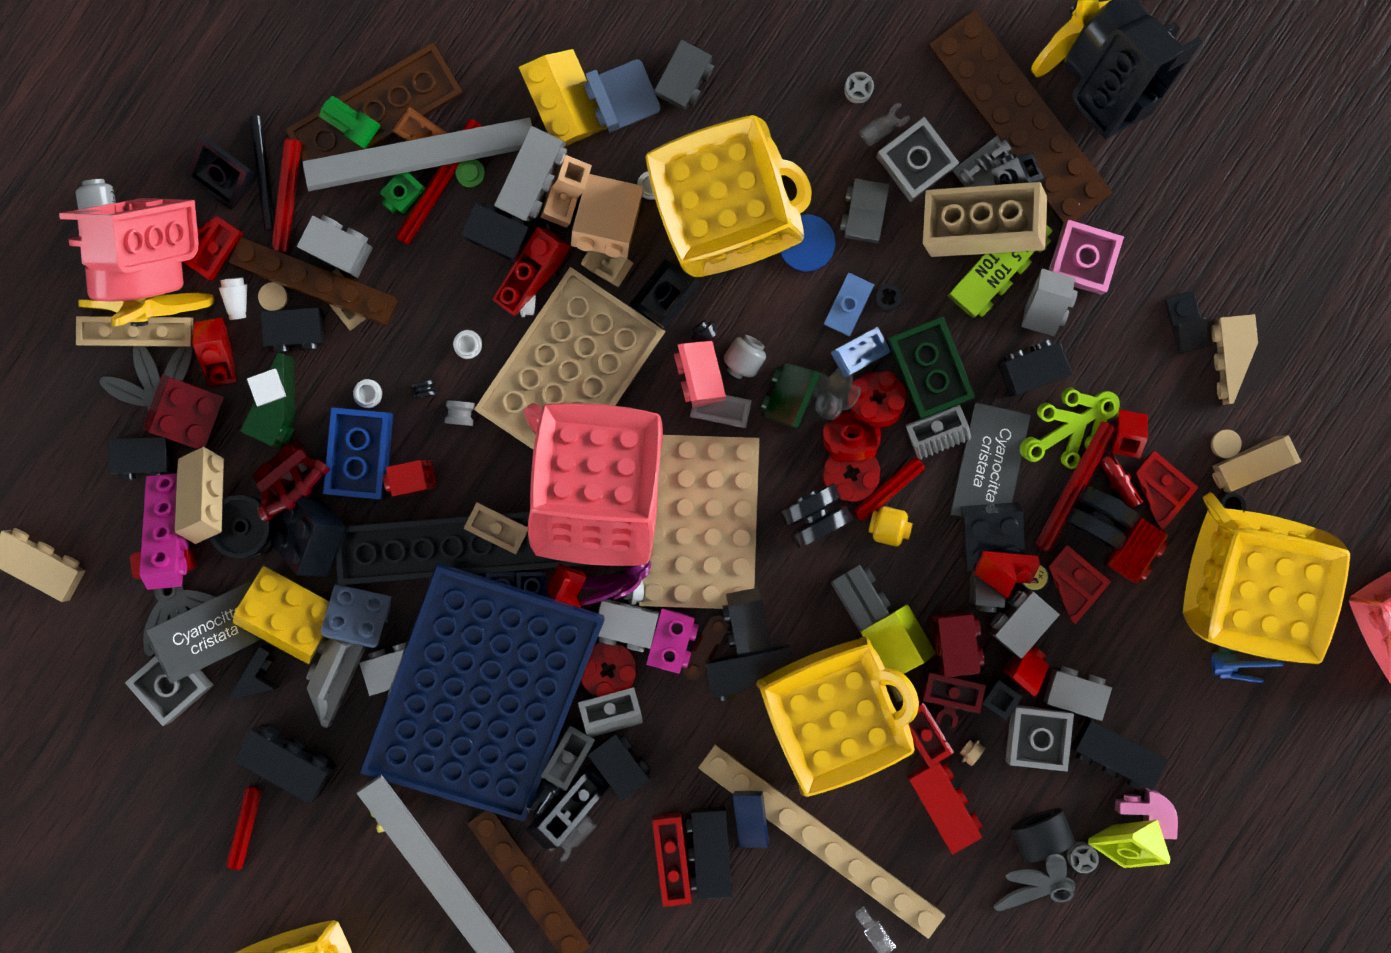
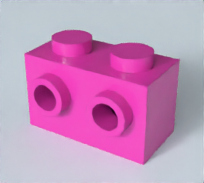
[646,608,699,674]

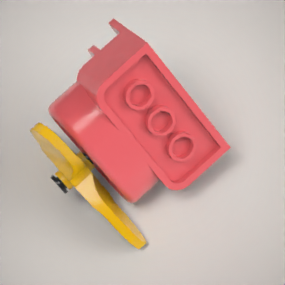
[59,198,214,327]

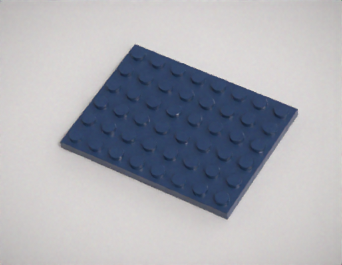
[360,562,605,822]

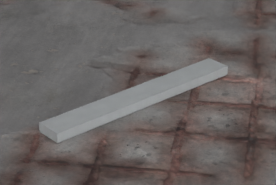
[302,118,532,191]
[357,774,515,953]

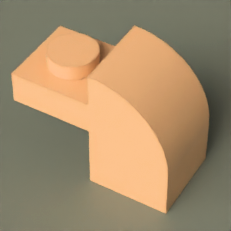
[540,155,592,228]

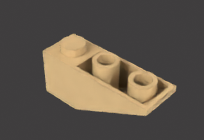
[1211,314,1258,405]

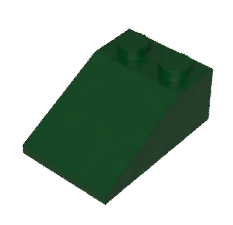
[241,352,296,447]
[760,363,820,430]

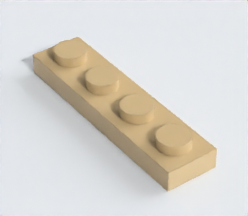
[76,316,193,347]

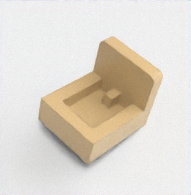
[581,251,633,288]

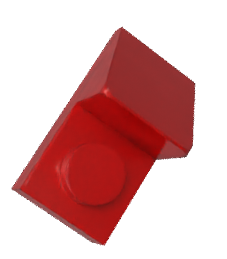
[974,551,1040,598]

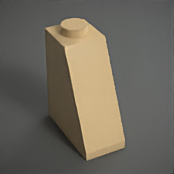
[1212,435,1301,492]

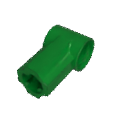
[319,96,381,149]

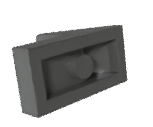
[541,726,595,791]

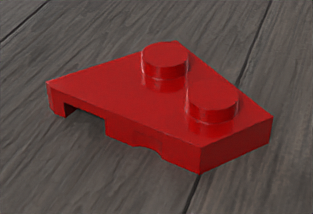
[182,216,244,281]
[1134,451,1199,530]
[1047,545,1111,624]

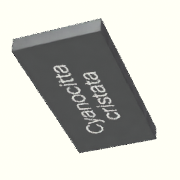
[950,403,1031,517]
[144,581,262,684]

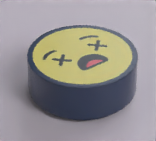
[1021,564,1049,591]

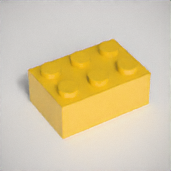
[233,566,329,664]

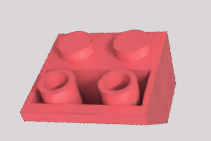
[674,341,726,408]

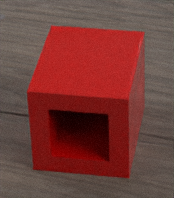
[1112,409,1148,458]

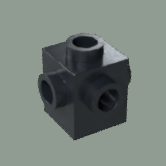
[991,152,1044,185]

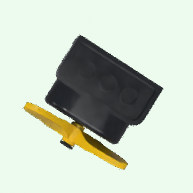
[1031,0,1202,140]

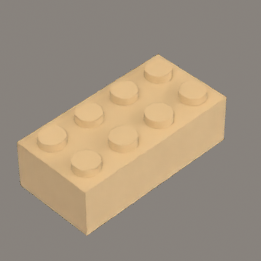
[923,182,1047,257]

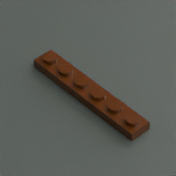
[229,237,398,326]
[467,810,590,953]

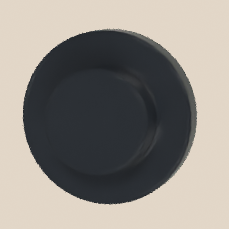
[691,320,718,342]

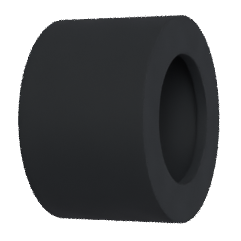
[1011,808,1075,862]

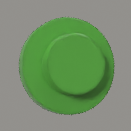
[456,159,485,188]

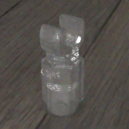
[859,103,910,146]
[549,815,596,862]
[855,906,896,953]

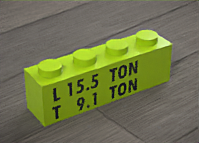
[947,225,1053,319]

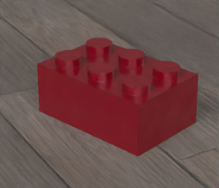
[929,610,984,678]

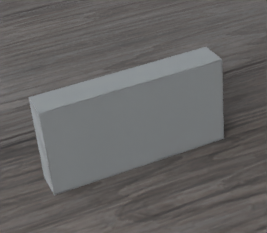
[690,395,752,429]

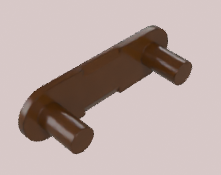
[683,615,729,680]

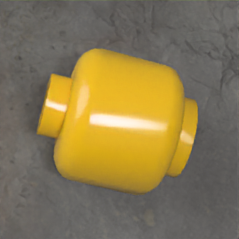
[869,506,913,546]

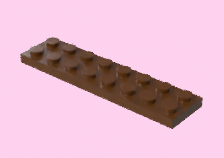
[928,10,1113,225]

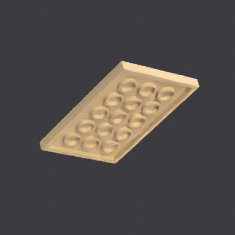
[474,267,666,450]
[639,435,759,609]

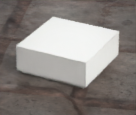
[247,369,286,407]

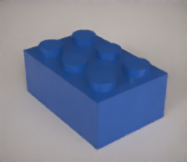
[323,407,394,499]

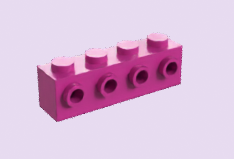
[140,473,189,590]

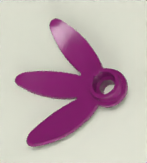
[580,560,652,605]

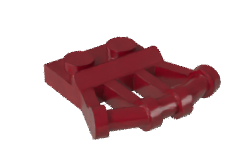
[252,439,330,522]

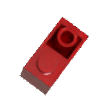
[193,317,237,387]

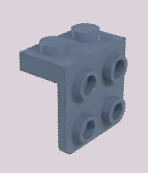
[583,59,660,133]
[321,584,391,648]

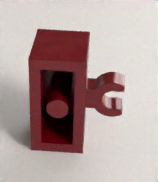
[920,670,986,728]

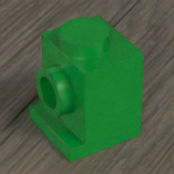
[380,172,425,215]

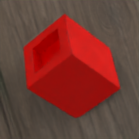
[547,564,587,608]

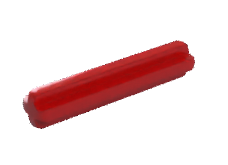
[853,457,925,521]
[226,786,262,870]

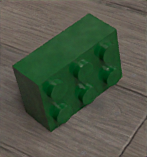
[887,317,975,420]

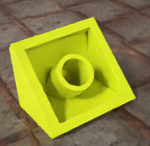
[860,604,936,674]
[1088,820,1170,868]

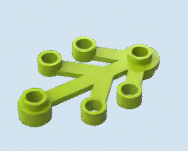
[1019,388,1120,469]

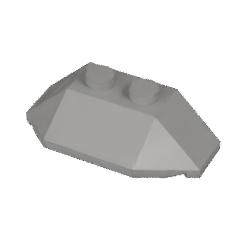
[306,637,366,728]

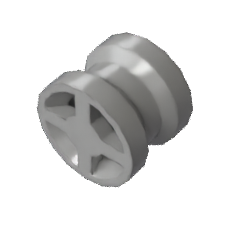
[844,72,874,104]
[444,400,475,426]
[1067,841,1099,873]

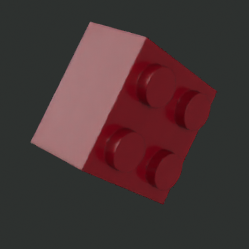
[143,374,224,449]

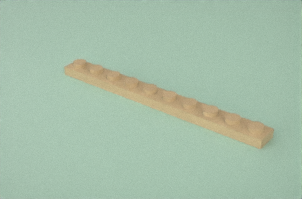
[698,744,945,939]

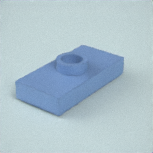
[823,272,874,337]
[831,327,891,377]

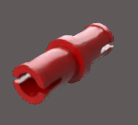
[1099,453,1144,509]

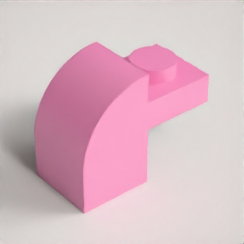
[1115,788,1178,839]

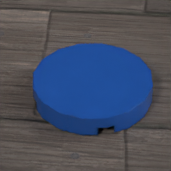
[780,214,836,272]

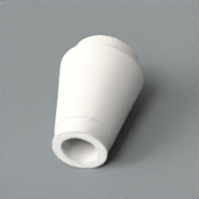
[219,277,247,320]

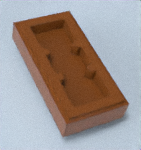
[392,106,447,141]

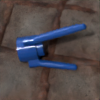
[1211,647,1284,683]

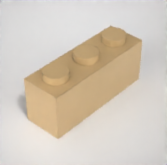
[175,447,224,544]
[0,528,86,602]

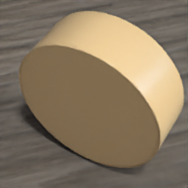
[258,282,289,311]
[1211,430,1242,458]

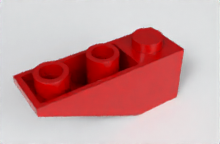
[492,227,572,316]

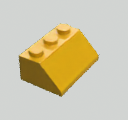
[519,49,607,148]

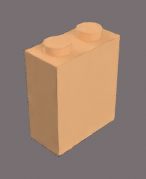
[571,174,644,258]

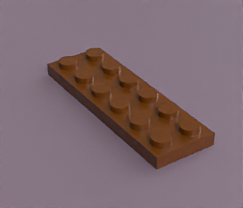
[285,42,464,161]

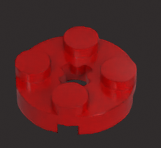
[849,371,907,428]
[823,411,881,462]
[822,453,880,502]
[581,642,636,697]

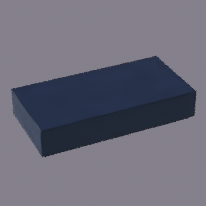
[733,791,769,848]

